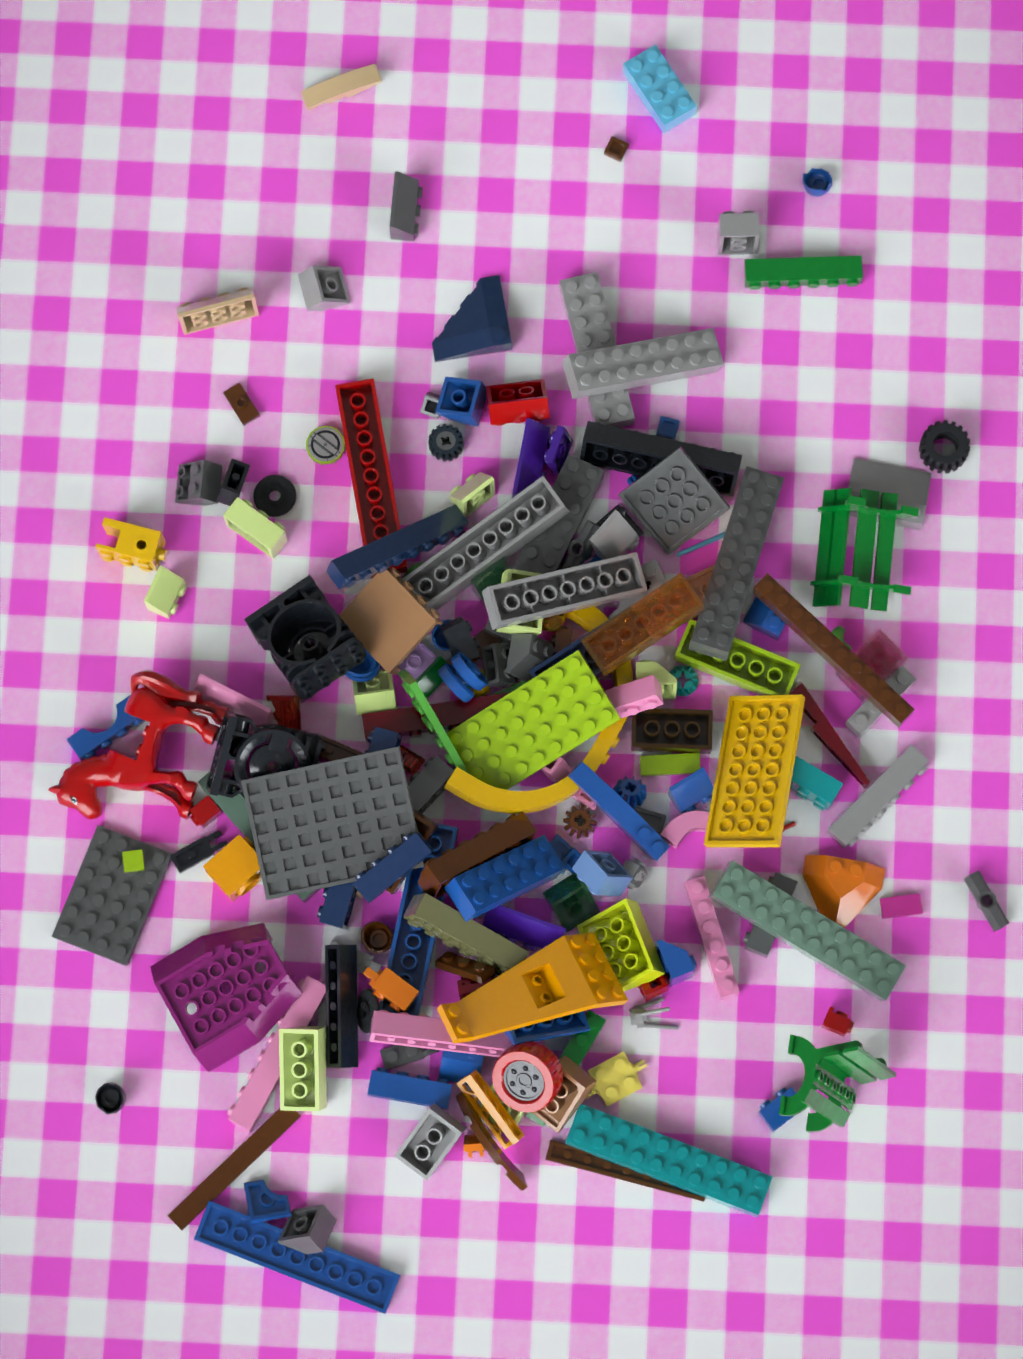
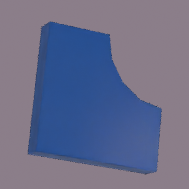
[244,1180,291,1223]

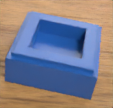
[656,416,680,439]

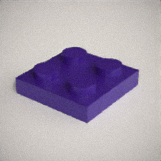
[544,425,573,476]

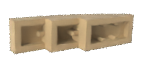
[301,64,382,110]

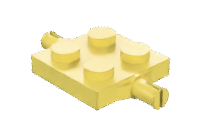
[586,1051,648,1107]

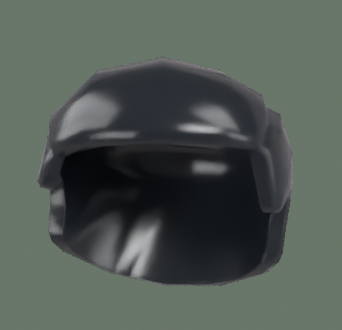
[95,1082,126,1114]

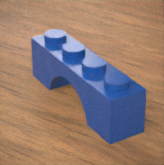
[66,695,145,760]

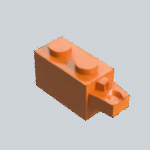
[363,967,420,1013]

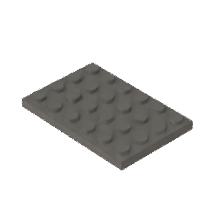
[51,825,172,966]

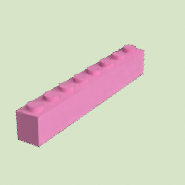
[227,975,326,1132]
[370,1010,513,1057]

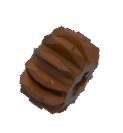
[563,805,597,839]

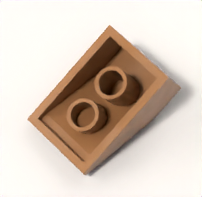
[532,1055,597,1133]

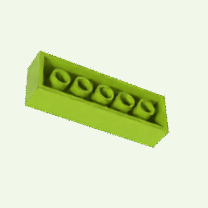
[674,619,801,696]

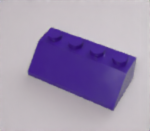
[512,418,552,498]
[482,905,566,951]

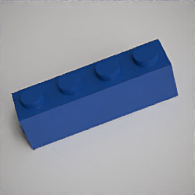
[367,1067,453,1110]

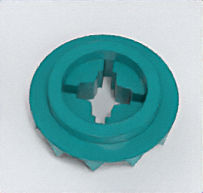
[669,664,699,696]

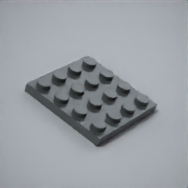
[618,446,730,555]

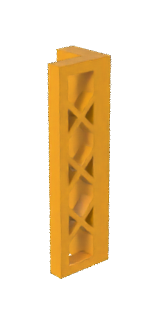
[456,1069,524,1150]

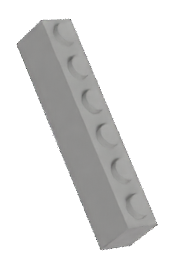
[827,744,929,849]

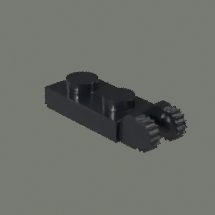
[170,830,228,874]

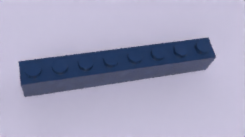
[326,504,469,590]

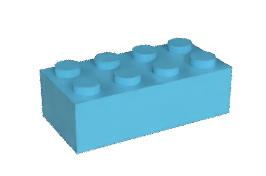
[622,44,697,134]

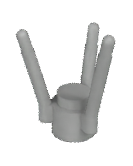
[629,997,679,1030]

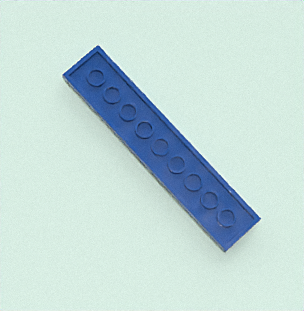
[194,1201,401,1314]

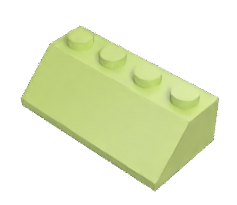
[279,1026,327,1111]

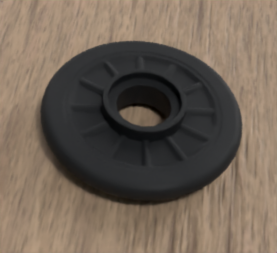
[253,475,296,517]
[357,988,379,1033]

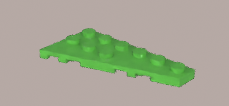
[398,669,469,774]

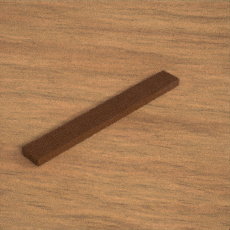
[167,1108,301,1231]
[545,1140,705,1202]

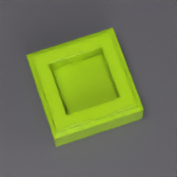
[122,849,145,873]

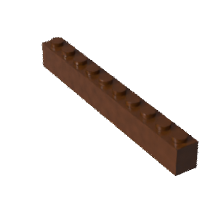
[752,573,915,728]

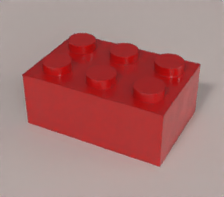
[486,379,550,426]

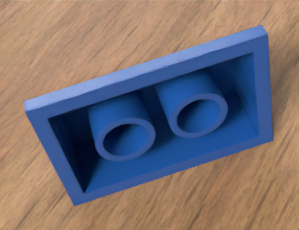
[655,940,697,987]

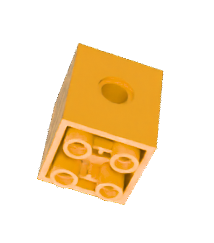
[203,834,261,902]

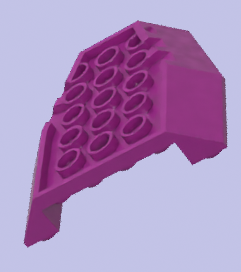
[150,923,303,1072]

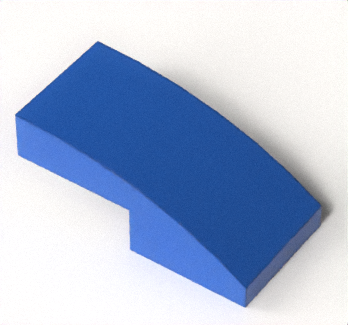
[550,834,581,876]

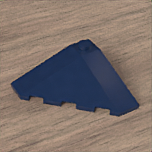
[432,275,512,362]

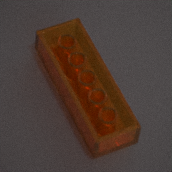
[581,572,705,677]

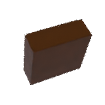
[603,136,629,162]

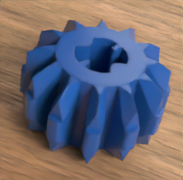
[613,775,647,809]

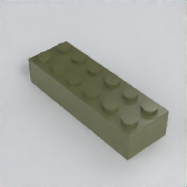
[403,893,529,976]

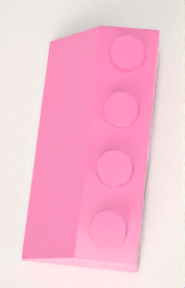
[194,673,274,728]

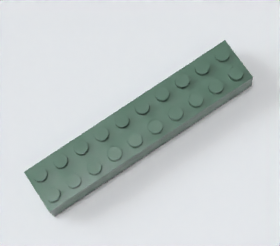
[708,860,906,1001]

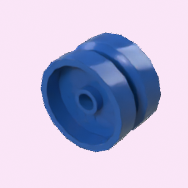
[438,651,488,703]

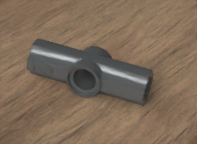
[559,520,600,570]
[963,871,1009,932]

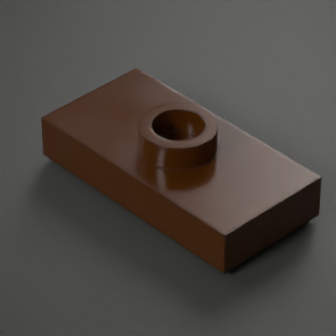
[223,383,260,426]

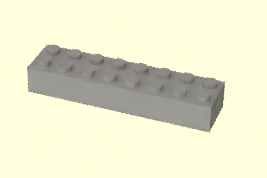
[559,272,635,428]
[562,328,724,399]
[482,552,648,630]

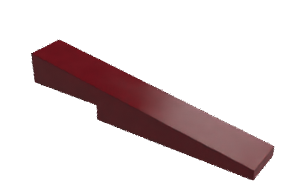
[790,683,870,789]

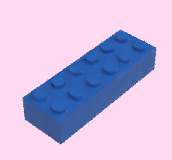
[444,835,566,922]

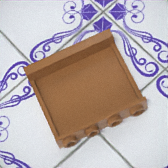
[339,567,443,675]

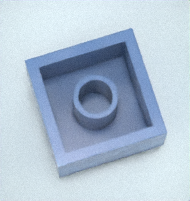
[572,850,633,896]

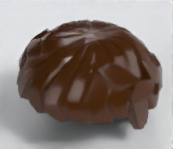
[361,921,393,954]

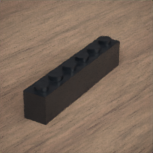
[325,944,358,1068]

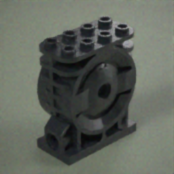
[244,575,366,699]
[206,710,326,798]

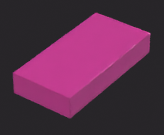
[879,894,923,919]

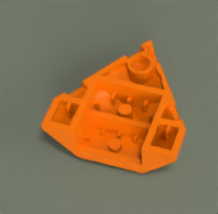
[802,855,885,928]

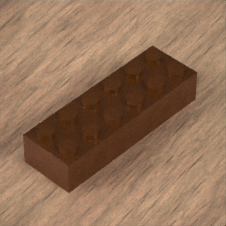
[418,812,537,899]

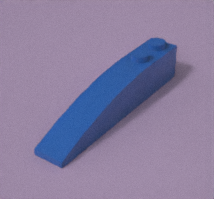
[568,761,670,861]

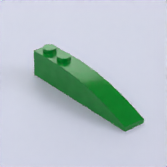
[525,1010,606,1127]

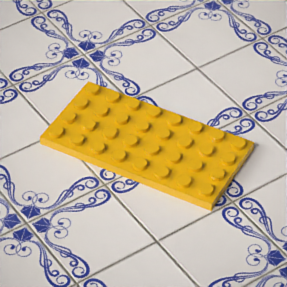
[704,695,805,847]

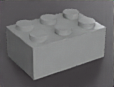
[717,210,760,255]
[395,1103,467,1181]

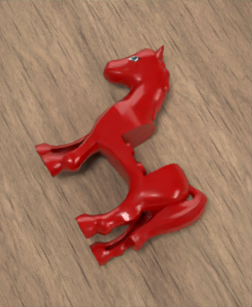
[48,670,229,820]

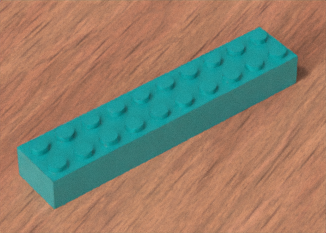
[565,1104,773,1218]

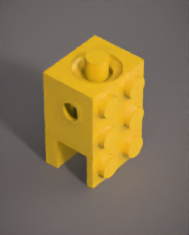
[95,517,167,572]

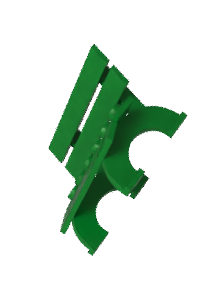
[810,488,919,612]
[779,1035,896,1133]

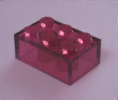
[835,629,908,702]

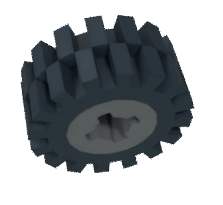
[428,424,464,462]

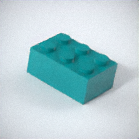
[790,756,843,811]

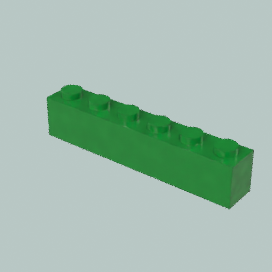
[744,256,863,290]

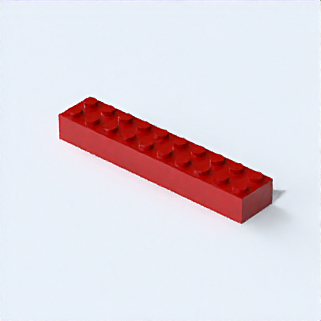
[335,378,408,579]

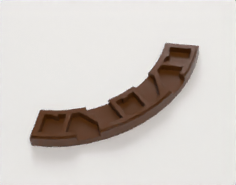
[456,1092,528,1191]

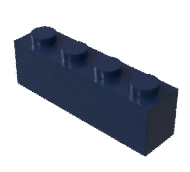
[353,831,434,903]

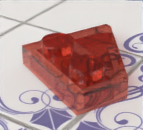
[266,694,302,730]

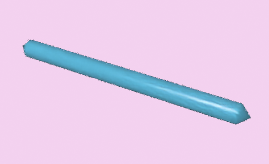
[676,532,725,557]

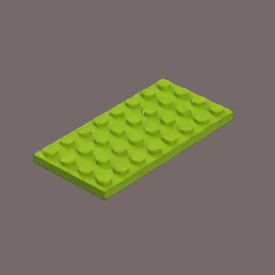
[446,650,621,790]

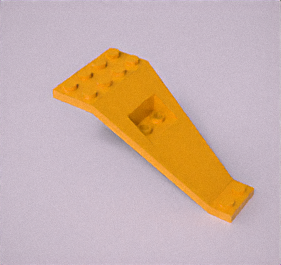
[437,932,628,1043]

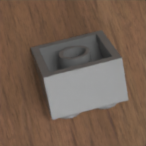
[298,265,350,311]

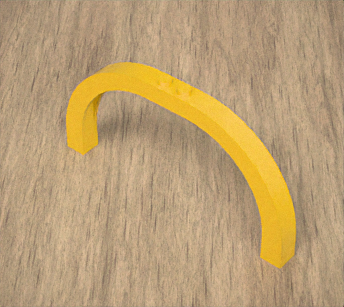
[444,606,633,814]

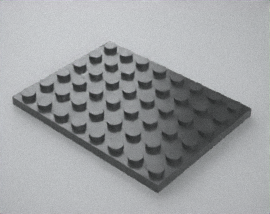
[241,746,425,900]

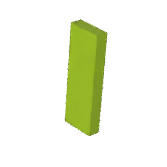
[639,753,701,777]

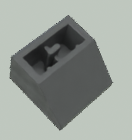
[175,460,222,506]

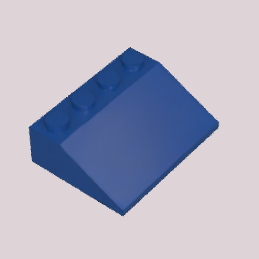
[505,1011,590,1046]

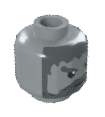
[622,858,648,889]

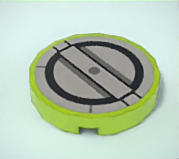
[306,426,345,465]

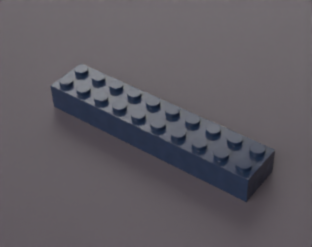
[317,727,402,930]

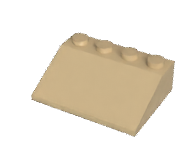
[176,287,259,335]

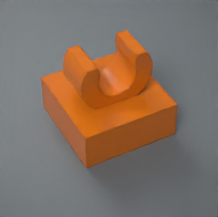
[463,1134,485,1158]

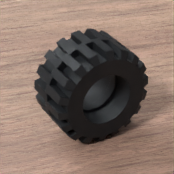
[919,420,970,474]

